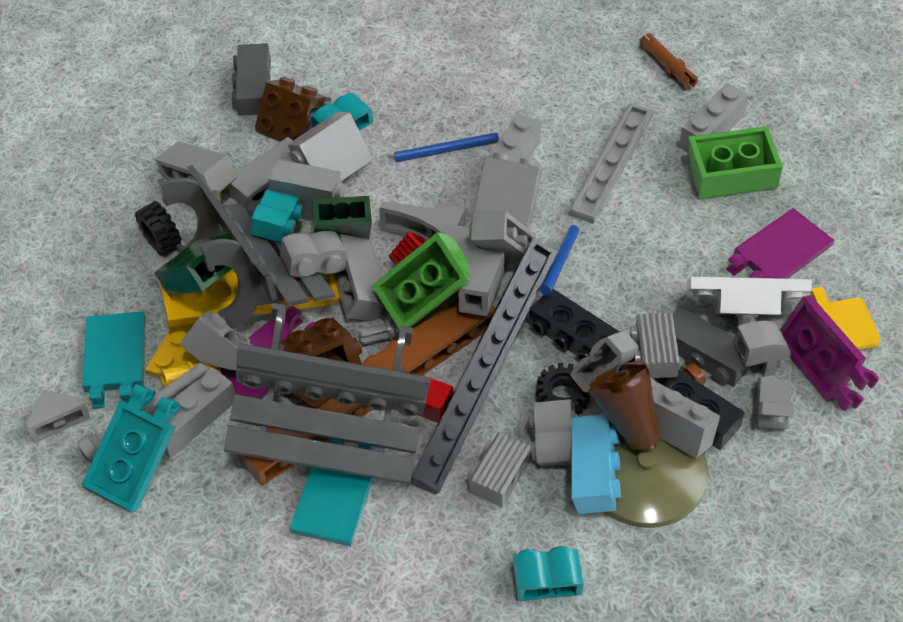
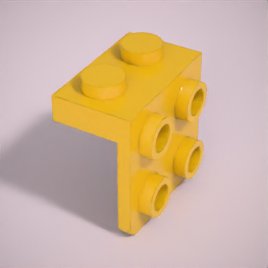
[810,287,881,350]

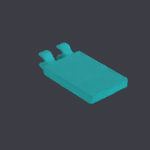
[82,311,146,409]
[81,384,180,512]
[289,438,375,547]

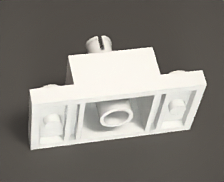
[686,277,812,326]

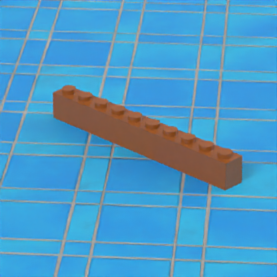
[238,296,495,486]

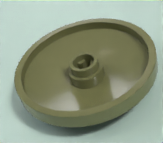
[605,433,709,528]

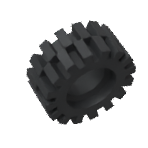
[135,201,181,255]
[536,363,590,416]

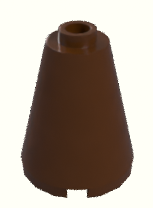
[588,361,660,452]

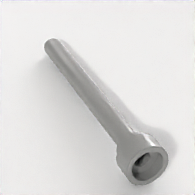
[77,363,207,462]

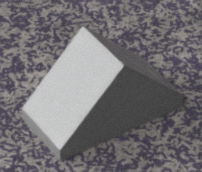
[25,390,90,443]

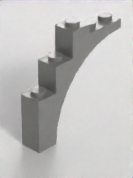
[379,201,504,316]

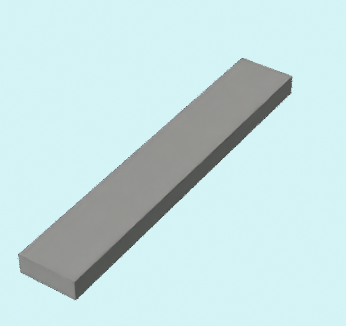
[569,103,654,224]

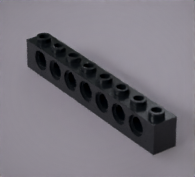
[529,289,745,450]

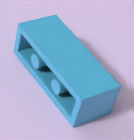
[572,414,621,514]

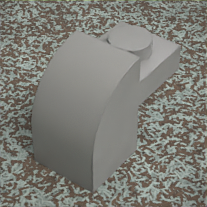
[734,321,791,377]
[756,378,794,429]

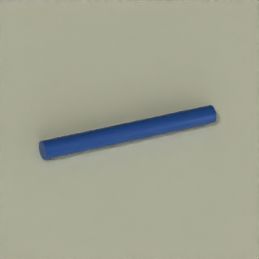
[394,132,499,162]
[540,225,580,295]

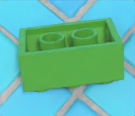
[688,126,783,199]
[372,232,470,330]

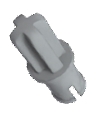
[359,319,416,345]

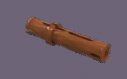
[639,33,698,90]

